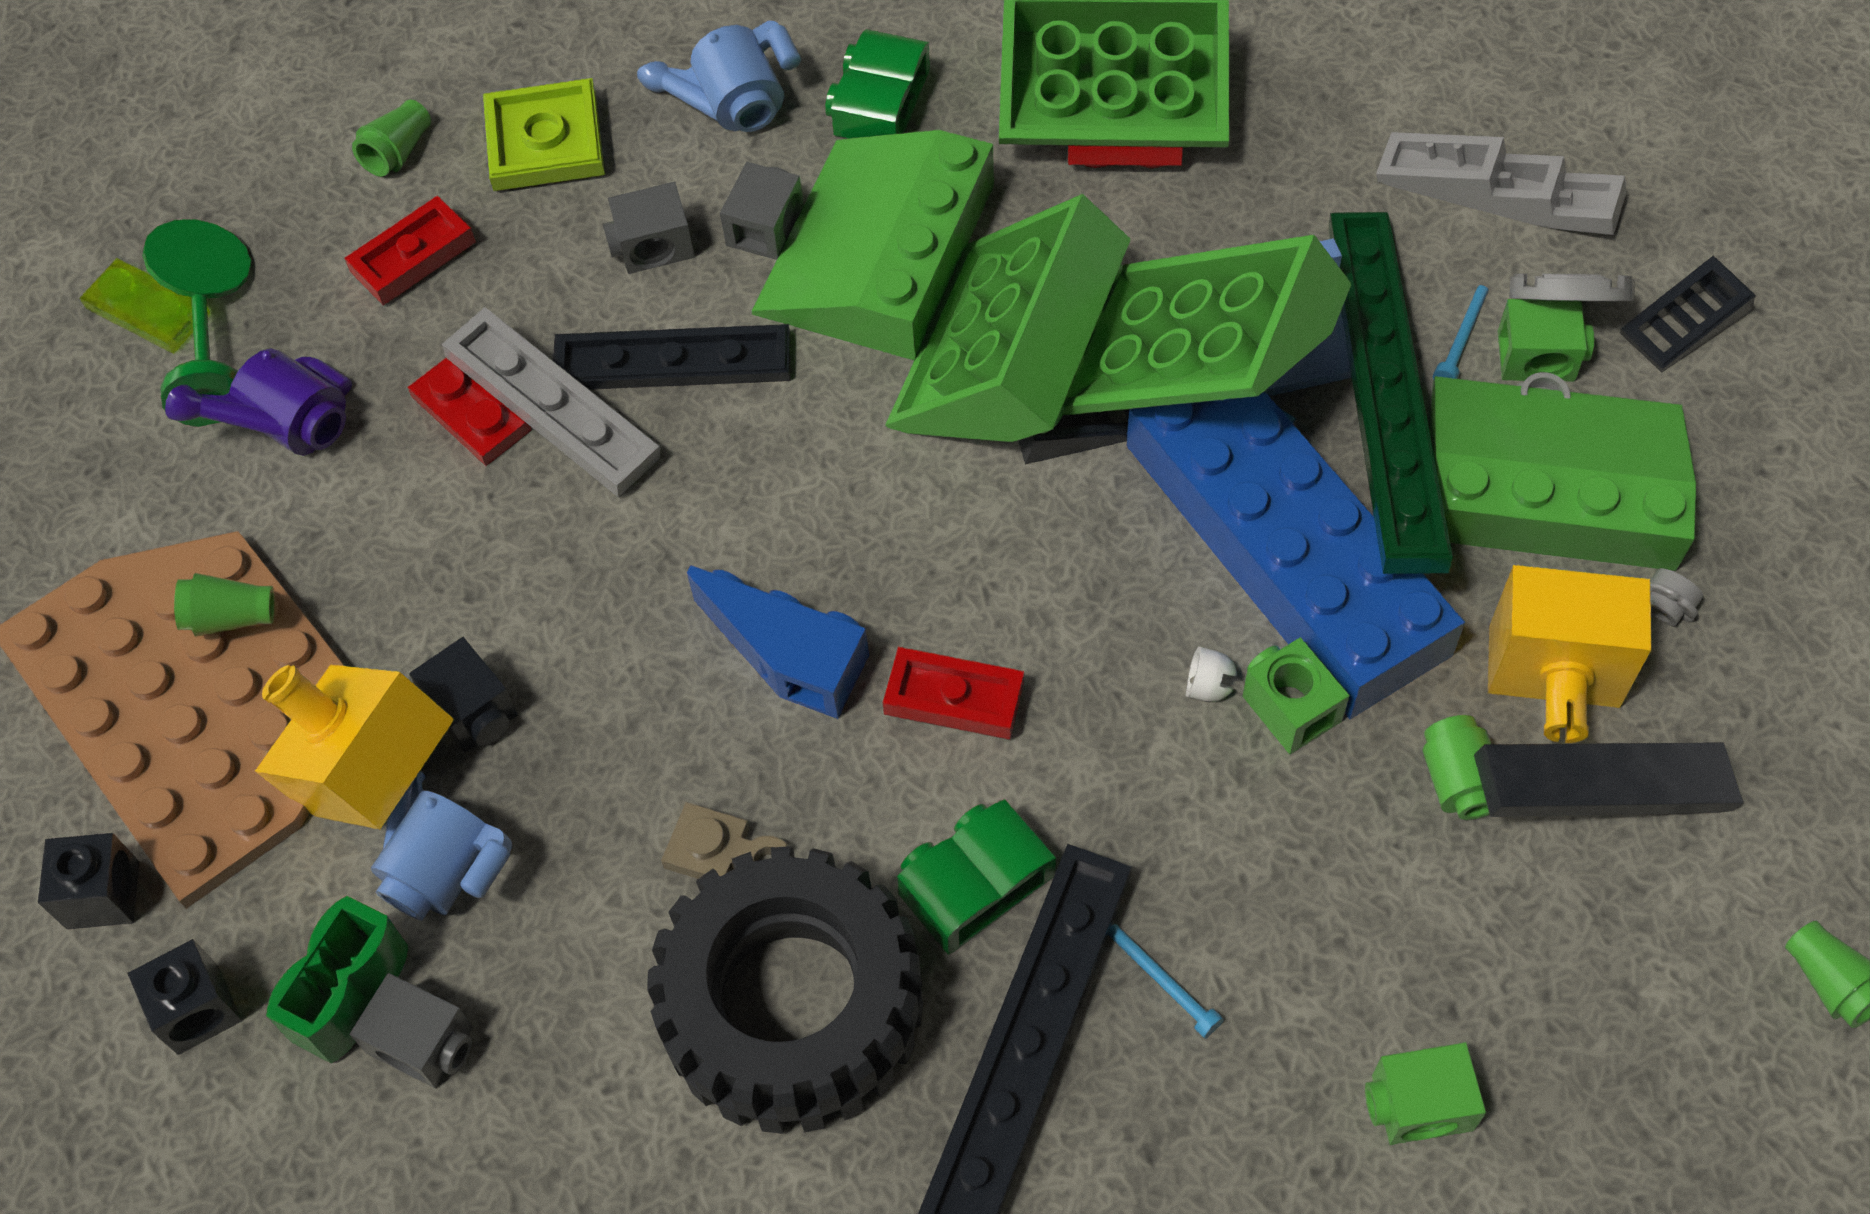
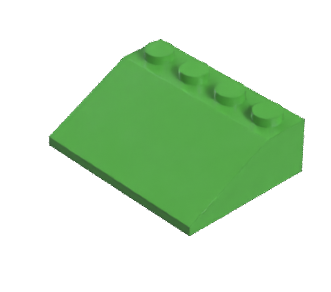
[999,0,1229,147]
[752,130,994,360]
[885,194,1131,442]
[1063,235,1351,415]
[1429,376,1696,571]

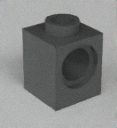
[720,162,804,260]
[603,182,695,274]
[350,973,473,1089]

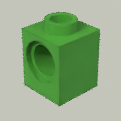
[1497,299,1594,382]
[1242,637,1350,755]
[1365,1042,1486,1145]

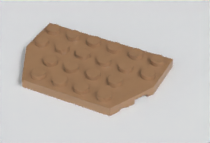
[0,531,344,909]

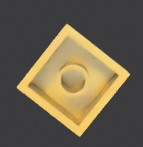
[1488,565,1651,743]
[255,665,454,830]

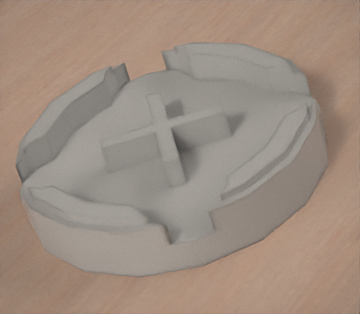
[1509,273,1636,301]

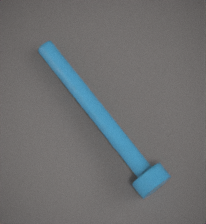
[1433,285,1488,380]
[1108,924,1224,1039]

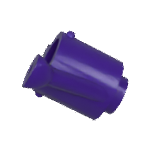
[165,348,352,456]

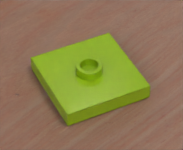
[483,78,605,191]

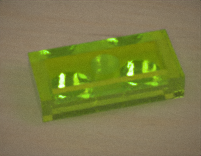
[79,258,210,354]

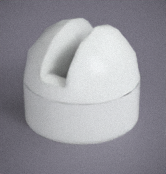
[1186,647,1237,702]

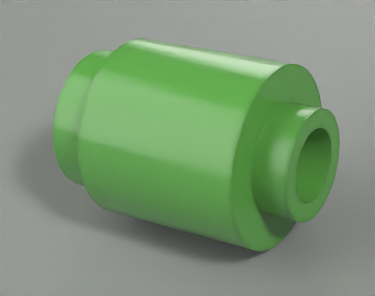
[1422,715,1491,820]

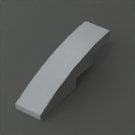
[1376,132,1627,235]

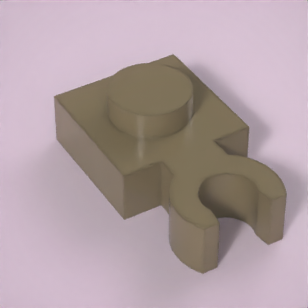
[661,802,787,879]

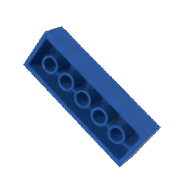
[1126,391,1465,719]

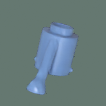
[637,21,801,132]
[371,771,512,921]

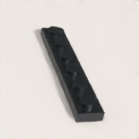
[918,843,1132,1214]

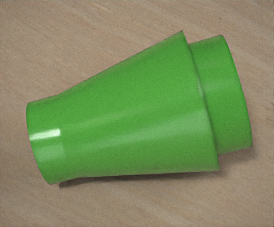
[352,99,431,177]
[174,573,275,637]
[1785,921,1870,1028]

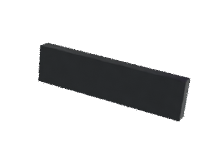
[553,324,790,390]
[1474,742,1743,817]

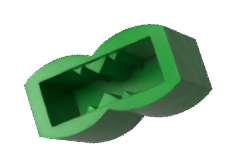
[825,29,930,139]
[897,799,1056,955]
[266,896,408,1064]

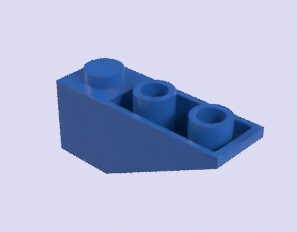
[687,565,869,719]

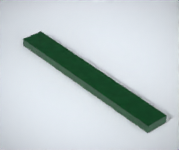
[1329,212,1453,574]

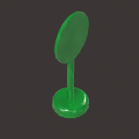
[142,219,251,427]

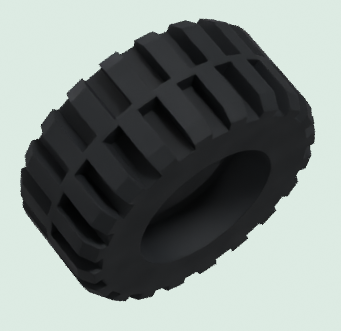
[647,846,923,1134]

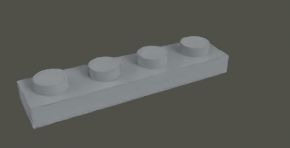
[442,307,660,498]

